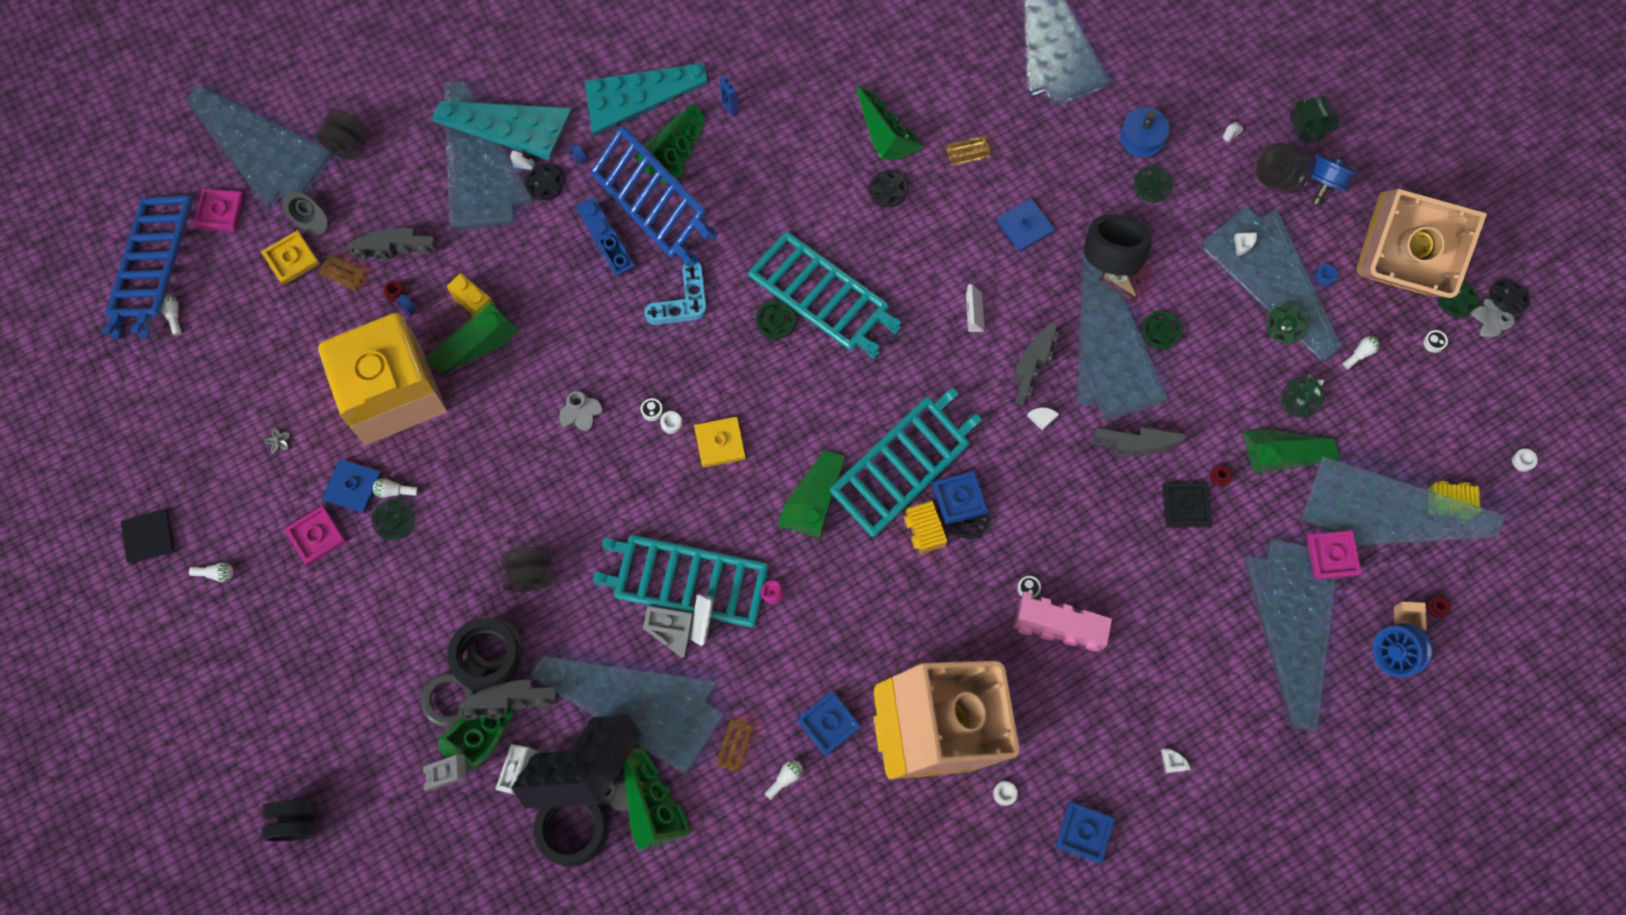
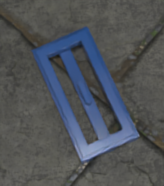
[719,76,738,116]

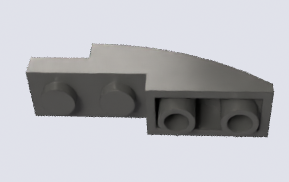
[347,228,438,260]
[1013,322,1059,405]
[1091,426,1185,457]
[458,680,555,720]

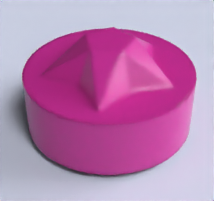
[760,580,784,604]

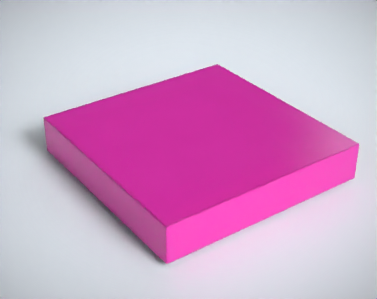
[193,188,245,232]
[284,505,347,567]
[1306,530,1362,580]

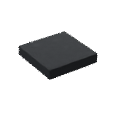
[1161,483,1212,528]
[121,509,175,564]

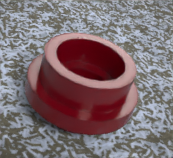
[384,281,406,302]
[1209,465,1233,487]
[1426,595,1451,618]

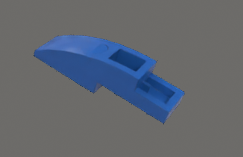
[575,197,635,277]

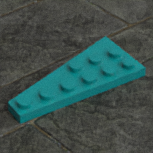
[585,63,708,137]
[432,101,571,160]

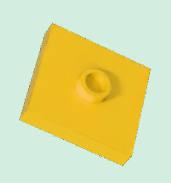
[261,230,320,286]
[694,417,746,468]

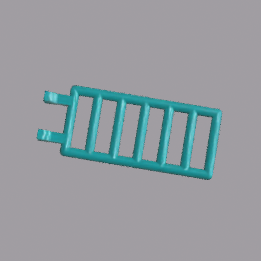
[748,232,901,359]
[830,388,982,537]
[593,535,769,628]

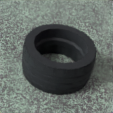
[1084,214,1152,276]
[447,619,521,692]
[533,804,608,867]

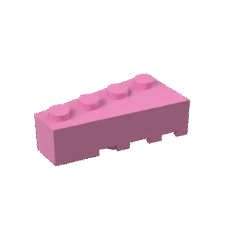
[1013,591,1112,651]

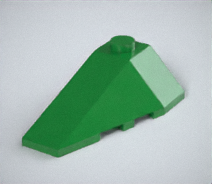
[856,86,923,161]
[633,103,706,186]
[425,299,519,374]
[1243,429,1340,474]
[778,450,845,538]
[438,681,516,771]
[623,748,691,851]

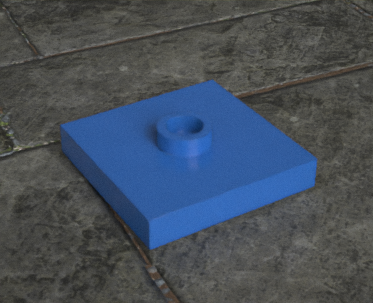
[996,198,1055,253]
[322,459,382,514]
[931,471,988,525]
[796,690,862,757]
[1054,801,1116,865]

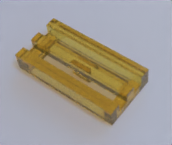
[945,135,991,165]
[319,255,368,291]
[716,719,754,772]

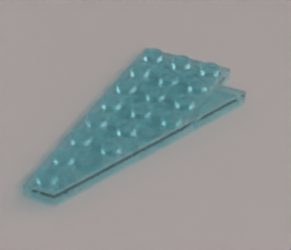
[1024,0,1110,106]
[444,81,532,230]
[185,85,333,210]
[1201,206,1341,362]
[1077,256,1167,421]
[1300,457,1505,546]
[1244,539,1336,732]
[530,656,724,775]

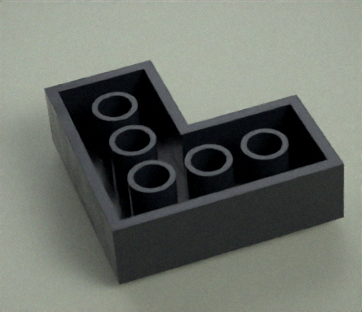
[511,714,642,809]

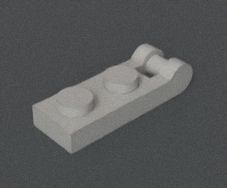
[423,755,467,791]

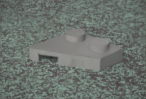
[643,606,693,658]

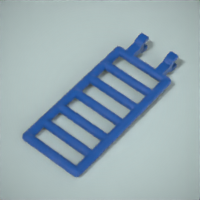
[591,126,719,266]
[102,195,193,340]

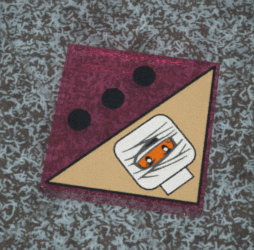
[1098,265,1151,303]

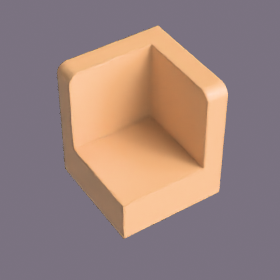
[1394,602,1427,632]

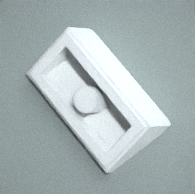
[966,284,985,332]
[689,594,714,645]
[496,744,538,795]

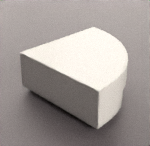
[1223,122,1243,142]
[510,151,536,170]
[1234,233,1257,256]
[1027,408,1059,431]
[1161,749,1191,774]

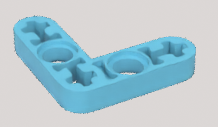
[644,263,706,325]

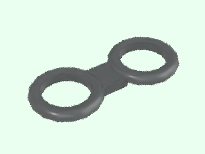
[421,618,521,727]

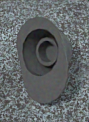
[282,191,328,236]

